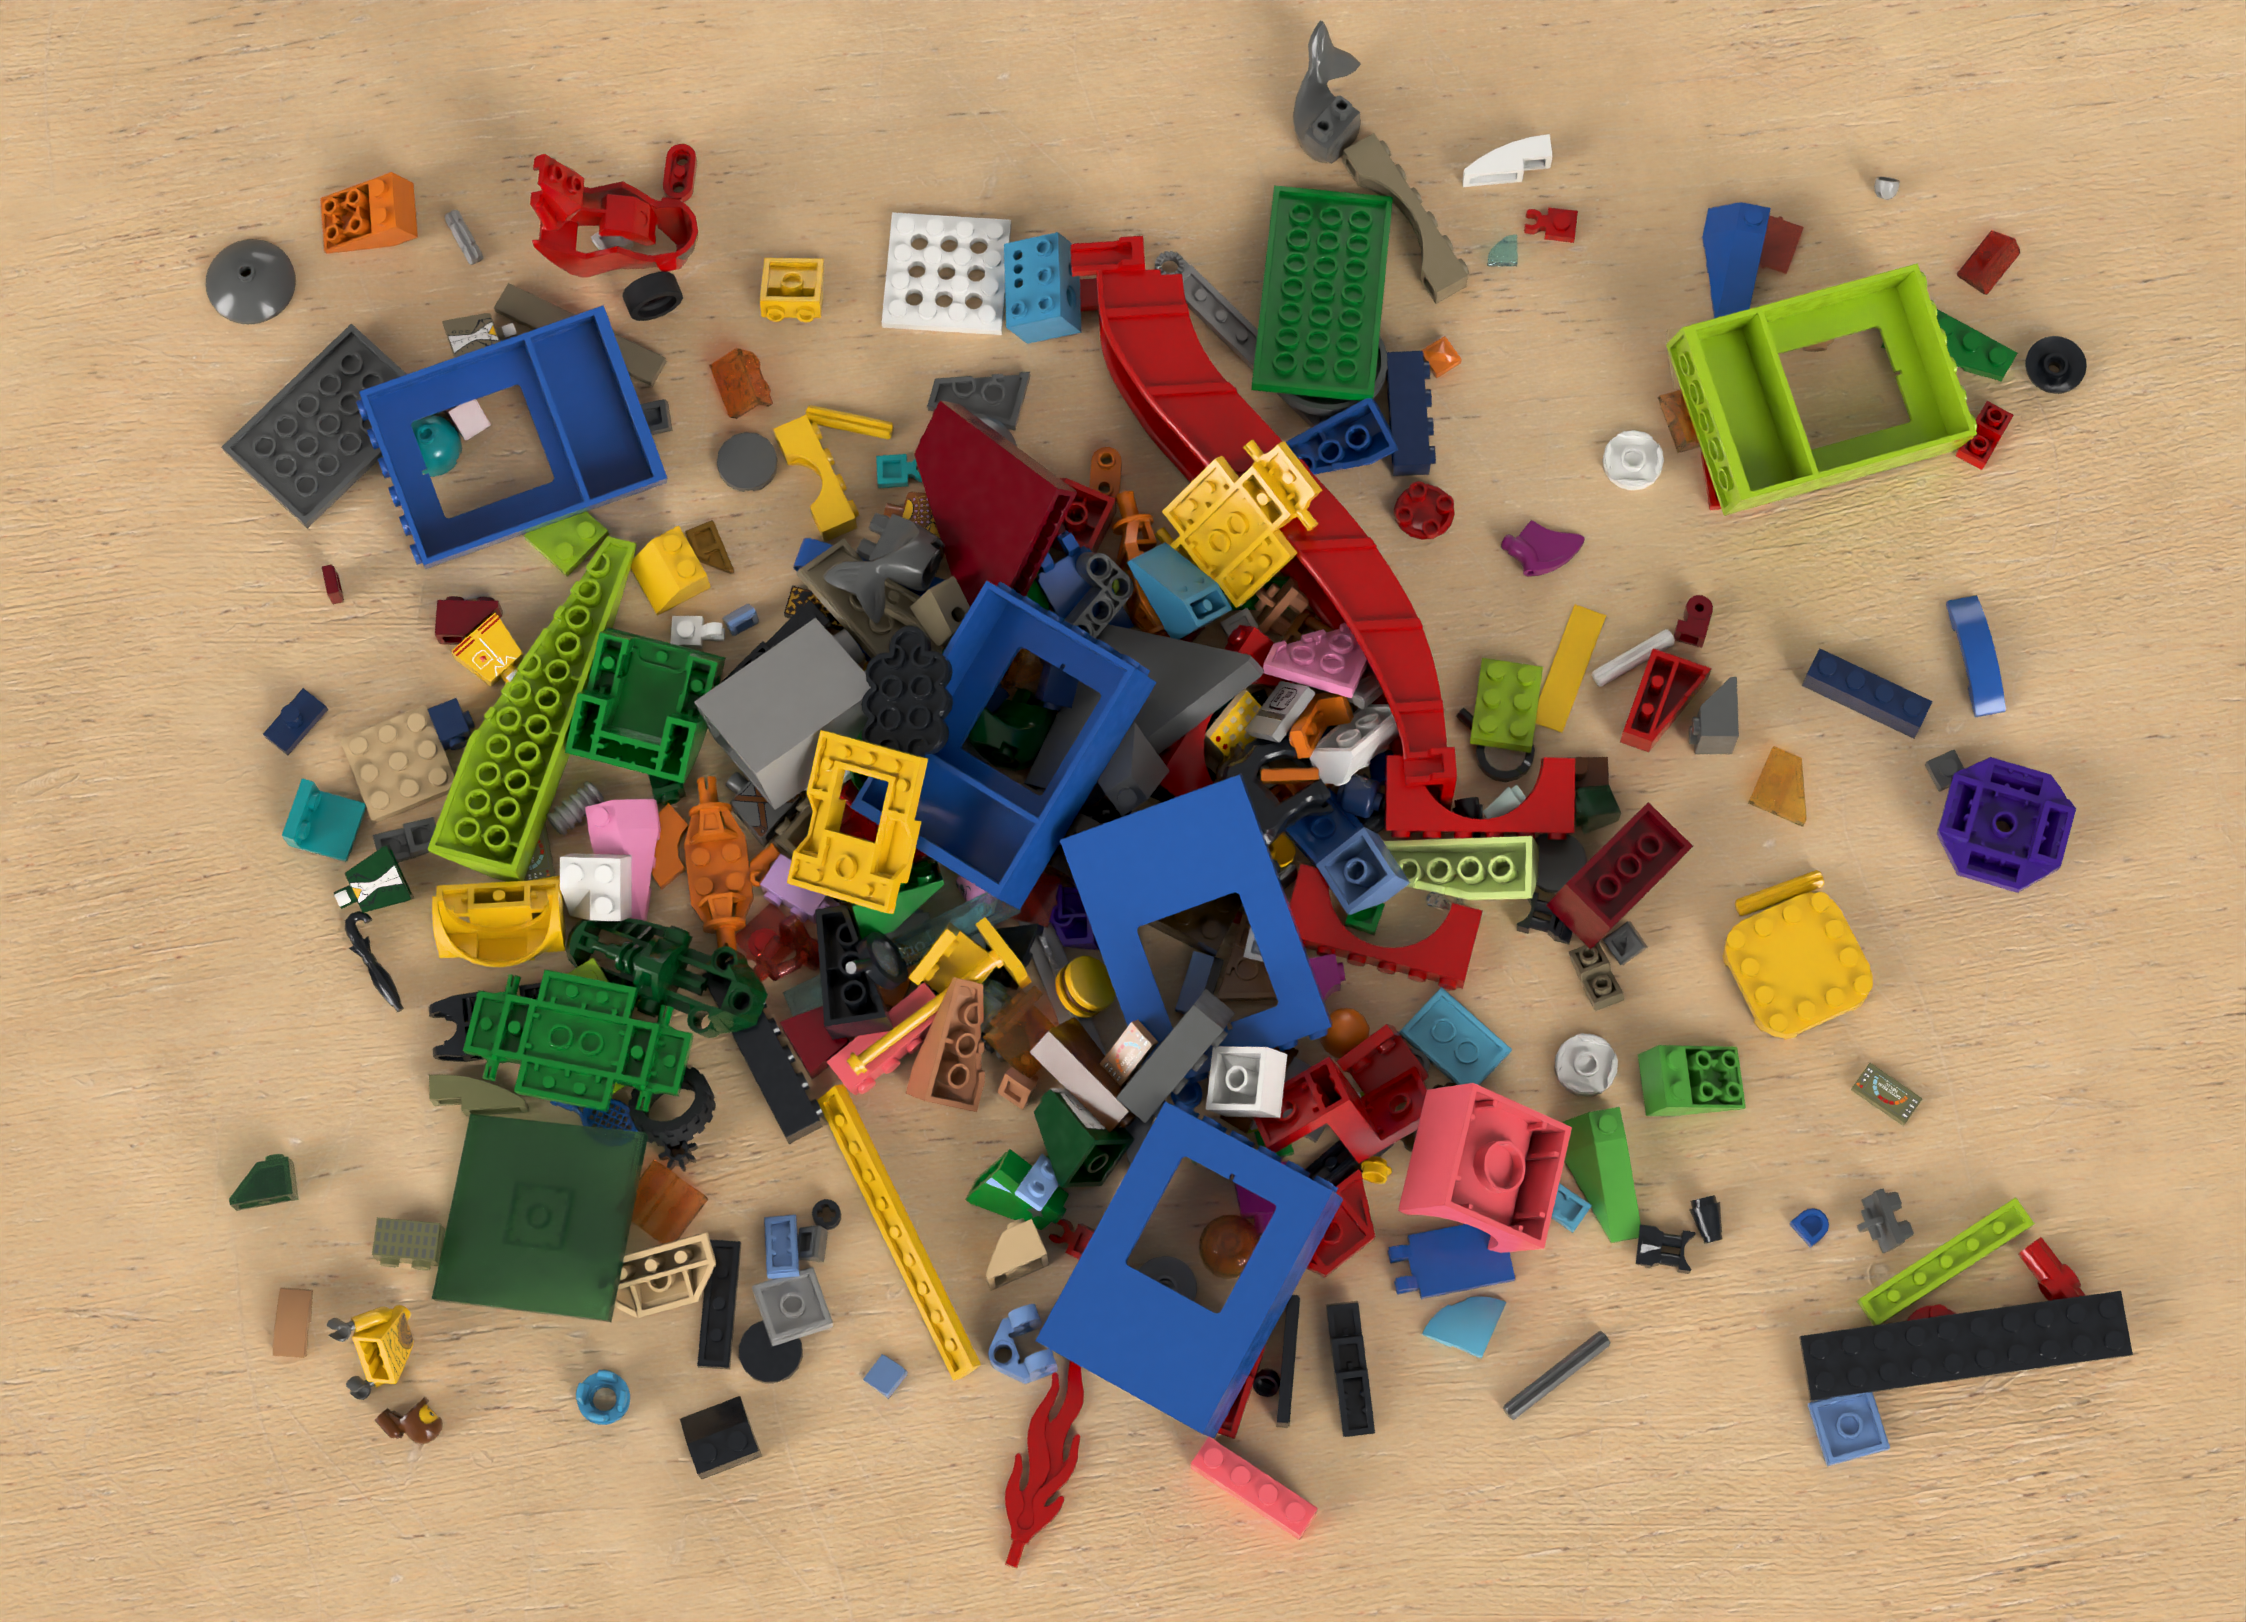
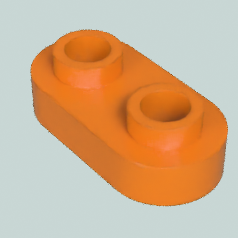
[1089,447,1122,502]

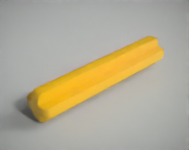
[805,405,894,439]
[1735,870,1825,916]

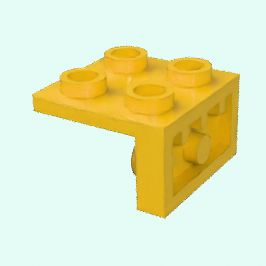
[908,922,993,994]

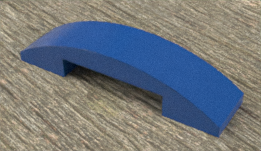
[1946,595,2006,718]

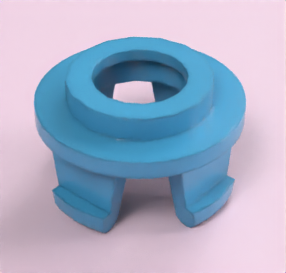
[576,1370,630,1425]

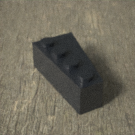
[815,905,894,1040]

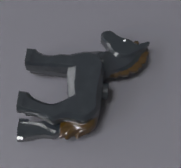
[1216,735,1334,874]

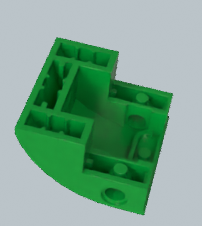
[565,627,726,783]

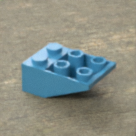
[1127,542,1232,640]

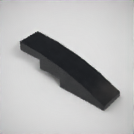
[1326,1301,1375,1437]

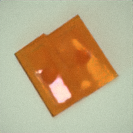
[616,1159,708,1244]

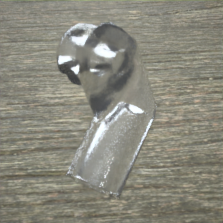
[1426,892,1467,911]

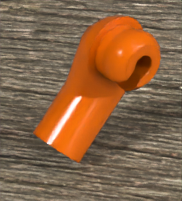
[749,843,782,887]

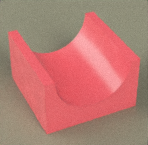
[1398,1083,1572,1253]

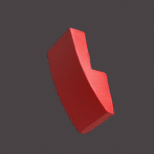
[1956,401,2014,470]

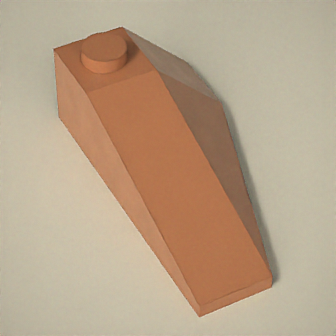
[906,977,985,1112]

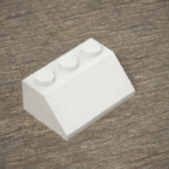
[1310,704,1400,786]

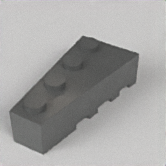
[1116,989,1235,1123]

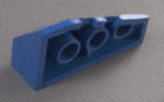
[1702,202,1771,318]
[1286,398,1399,475]

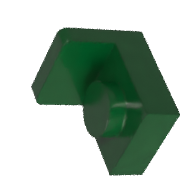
[648,774,686,805]

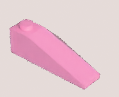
[585,799,661,921]

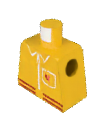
[451,613,523,687]

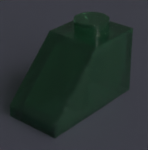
[229,1154,299,1211]

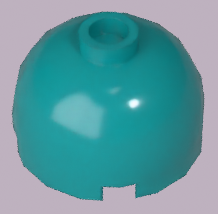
[411,415,462,477]

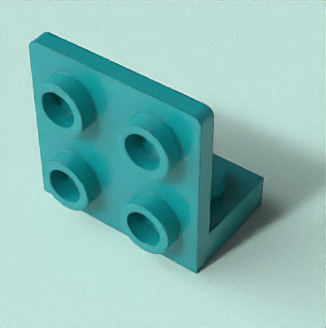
[282,779,366,862]

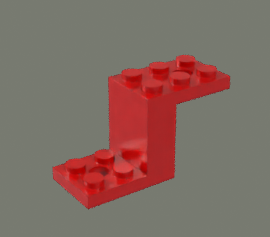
[1253,1056,1428,1164]

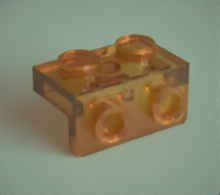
[709,348,773,419]

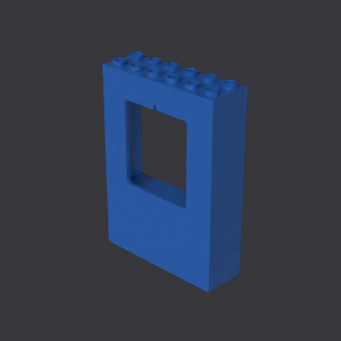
[356,305,668,570]
[850,581,1157,910]
[1060,774,1332,1084]
[1035,1101,1343,1439]

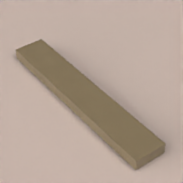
[494,283,667,387]

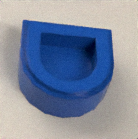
[1789,1208,1829,1248]

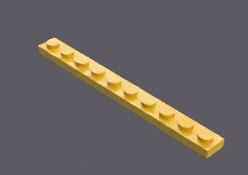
[817,1084,981,1381]

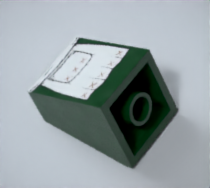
[1034,1088,1134,1188]

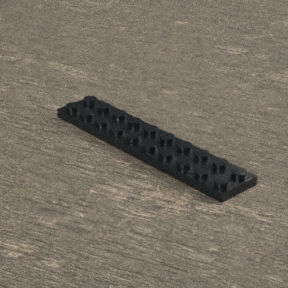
[1799,1291,2133,1401]

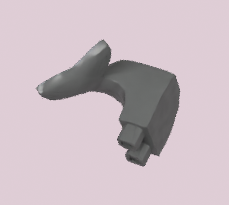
[1293,20,1361,164]
[823,513,945,624]

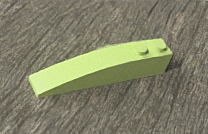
[1383,836,1539,900]

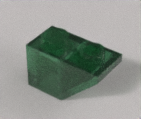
[1574,785,1621,834]

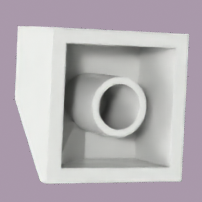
[560,853,632,921]
[1206,1046,1287,1118]

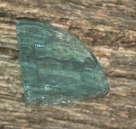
[1487,235,1518,266]

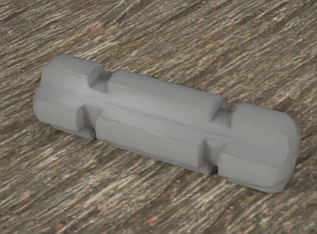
[445,210,483,265]

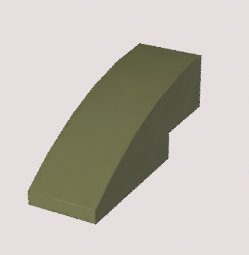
[429,1075,529,1116]

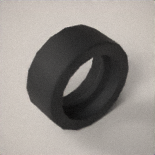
[622,272,683,321]

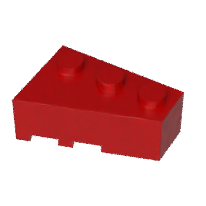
[1620,648,1712,752]

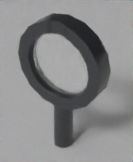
[1456,708,1535,782]
[846,932,908,990]

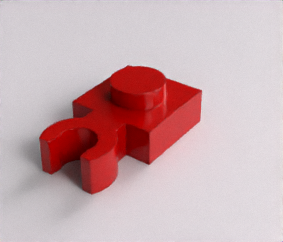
[1524,207,1578,243]
[1049,1219,1095,1260]

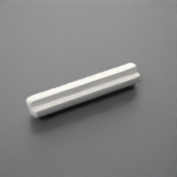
[1592,629,1675,687]

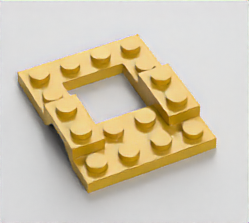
[787,730,928,914]

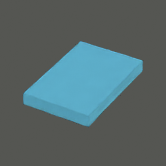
[1399,987,1512,1086]

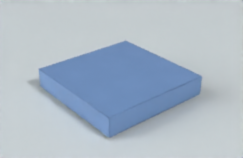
[1807,1392,1890,1467]

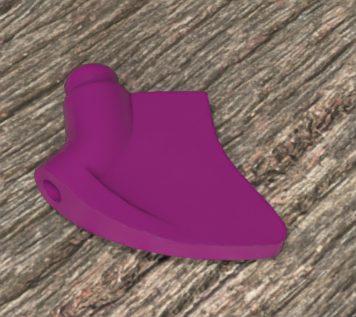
[1501,520,1585,576]

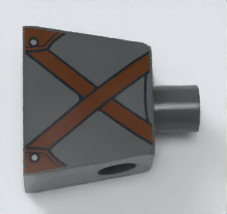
[726,772,802,847]

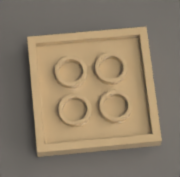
[340,705,455,824]

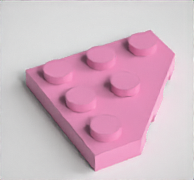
[1263,623,1368,698]

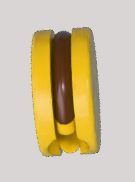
[1055,956,1116,1018]

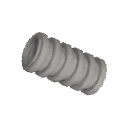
[547,781,604,836]

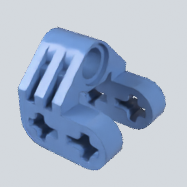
[988,1304,1058,1384]

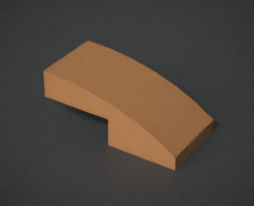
[273,1287,313,1358]

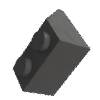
[1689,677,1739,754]

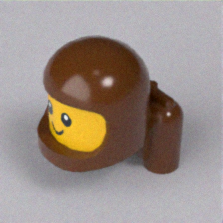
[374,1397,443,1445]

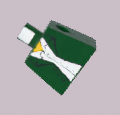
[334,845,414,913]

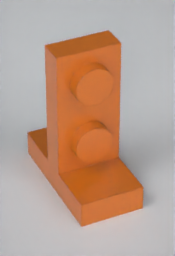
[1289,692,1354,759]

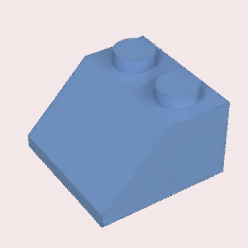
[1316,827,1410,915]

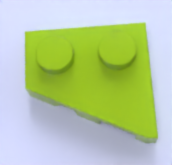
[524,511,610,577]

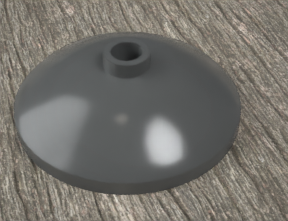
[206,239,296,324]

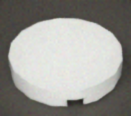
[1602,430,1664,490]
[1554,1033,1618,1097]

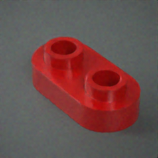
[663,144,697,202]

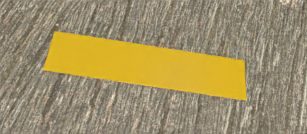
[1536,604,1606,733]

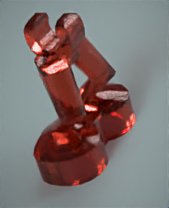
[753,915,820,982]

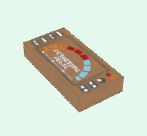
[1100,1019,1159,1086]

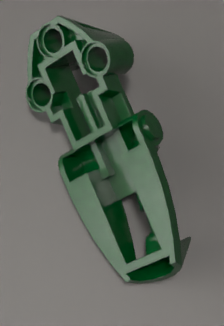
[566,918,768,1038]

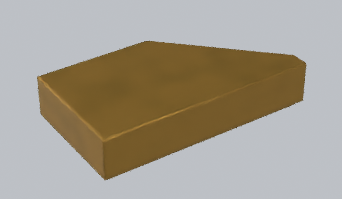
[685,520,734,574]

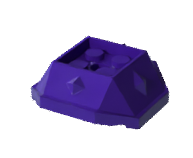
[1937,757,2076,893]

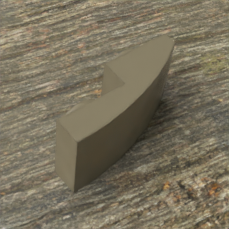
[1569,942,1624,1011]

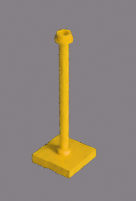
[846,917,1032,1076]

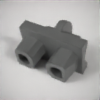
[1857,1188,1914,1253]

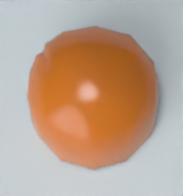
[1320,1007,1370,1058]

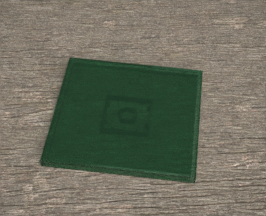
[432,1114,648,1322]

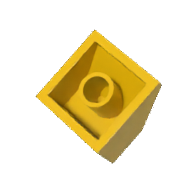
[631,525,711,616]

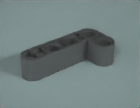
[1039,552,1134,667]

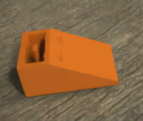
[320,172,418,254]

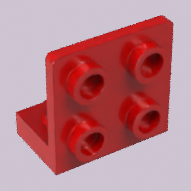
[1336,1024,1429,1095]

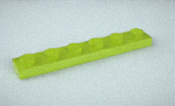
[1857,1197,2035,1326]

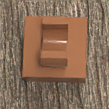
[997,1066,1038,1110]

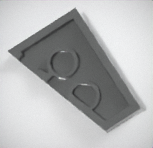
[927,372,1031,431]

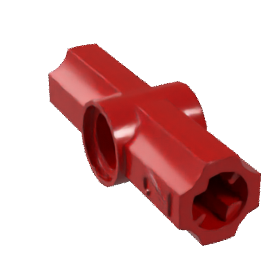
[2018,1237,2086,1301]

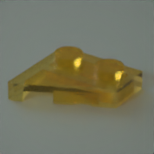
[1748,746,1807,827]

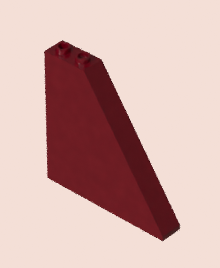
[914,401,1077,607]

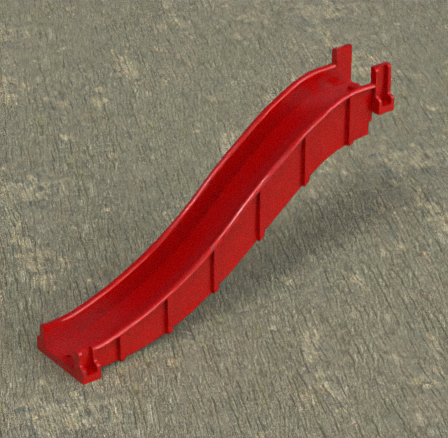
[1070,236,1457,811]

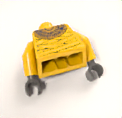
[327,1305,414,1400]

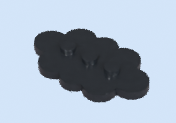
[861,625,953,758]

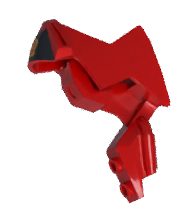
[530,154,699,278]

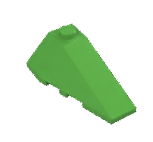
[1562,1107,1641,1243]

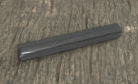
[1503,1331,1610,1420]

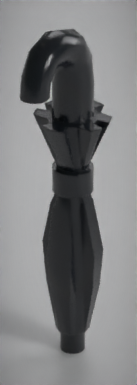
[345,911,404,1012]

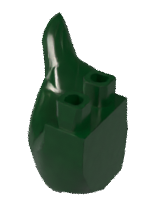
[942,647,1057,771]

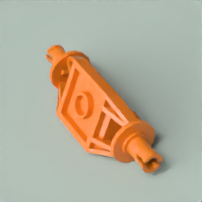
[1112,490,1170,638]
[684,776,754,960]

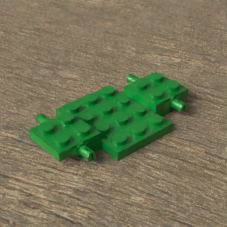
[463,970,694,1112]

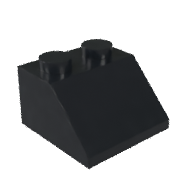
[680,1396,762,1479]

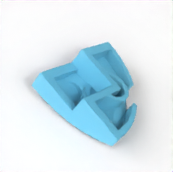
[1422,1296,1506,1359]

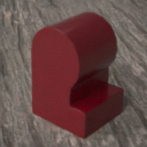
[1674,595,1713,648]

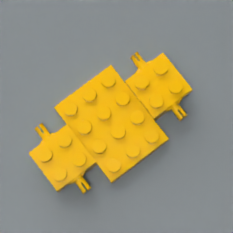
[1154,439,1322,608]

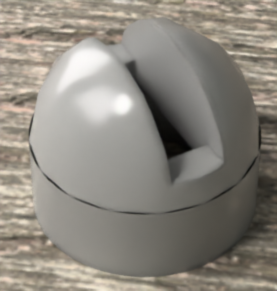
[1874,177,1900,200]

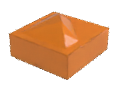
[1421,336,1462,378]

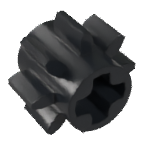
[658,1140,698,1172]

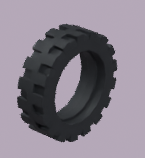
[628,1066,716,1146]

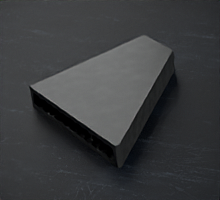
[1024,624,1264,809]

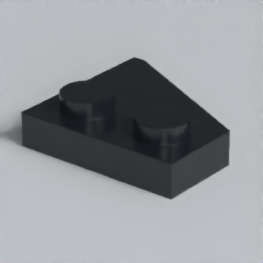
[984,924,1044,993]

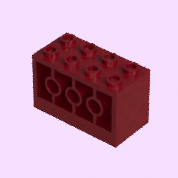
[1546,802,1693,949]

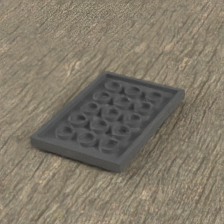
[221,324,407,529]

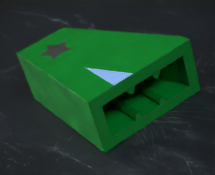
[965,1149,1069,1230]

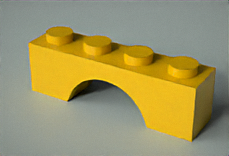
[773,415,860,542]

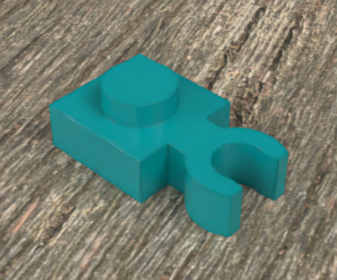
[876,454,922,489]

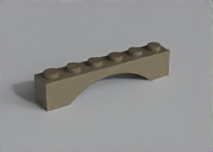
[1343,133,1469,304]

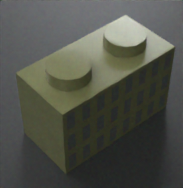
[372,1217,445,1270]

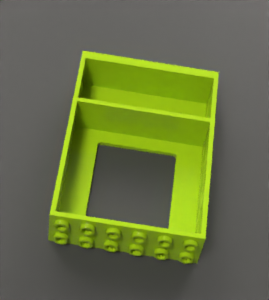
[1666,263,1977,516]

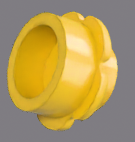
[1361,1156,1392,1184]

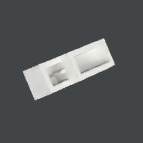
[1462,134,1552,187]

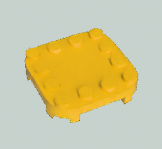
[1722,892,1873,1040]

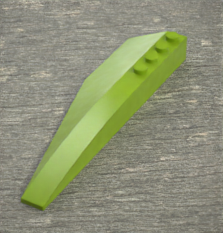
[428,536,637,882]

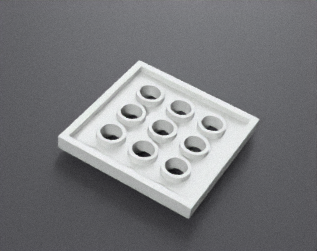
[882,212,1011,335]

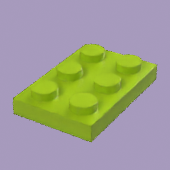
[1470,658,1543,753]

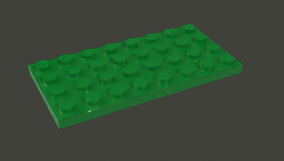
[1251,185,1393,401]

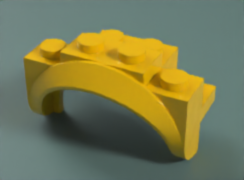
[432,879,566,967]

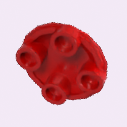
[1394,481,1455,540]

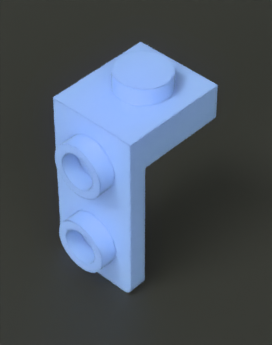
[1015,1154,1059,1211]

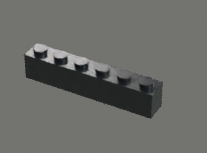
[702,958,824,1144]

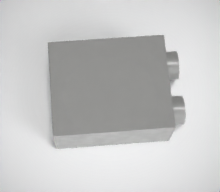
[694,618,871,810]

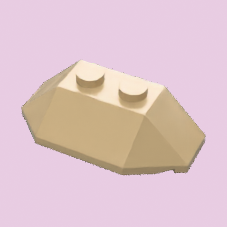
[587,1232,716,1318]

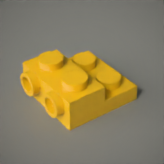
[760,258,825,322]

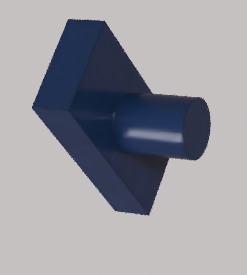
[263,688,328,755]

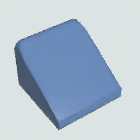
[723,604,759,636]
[863,1354,908,1399]

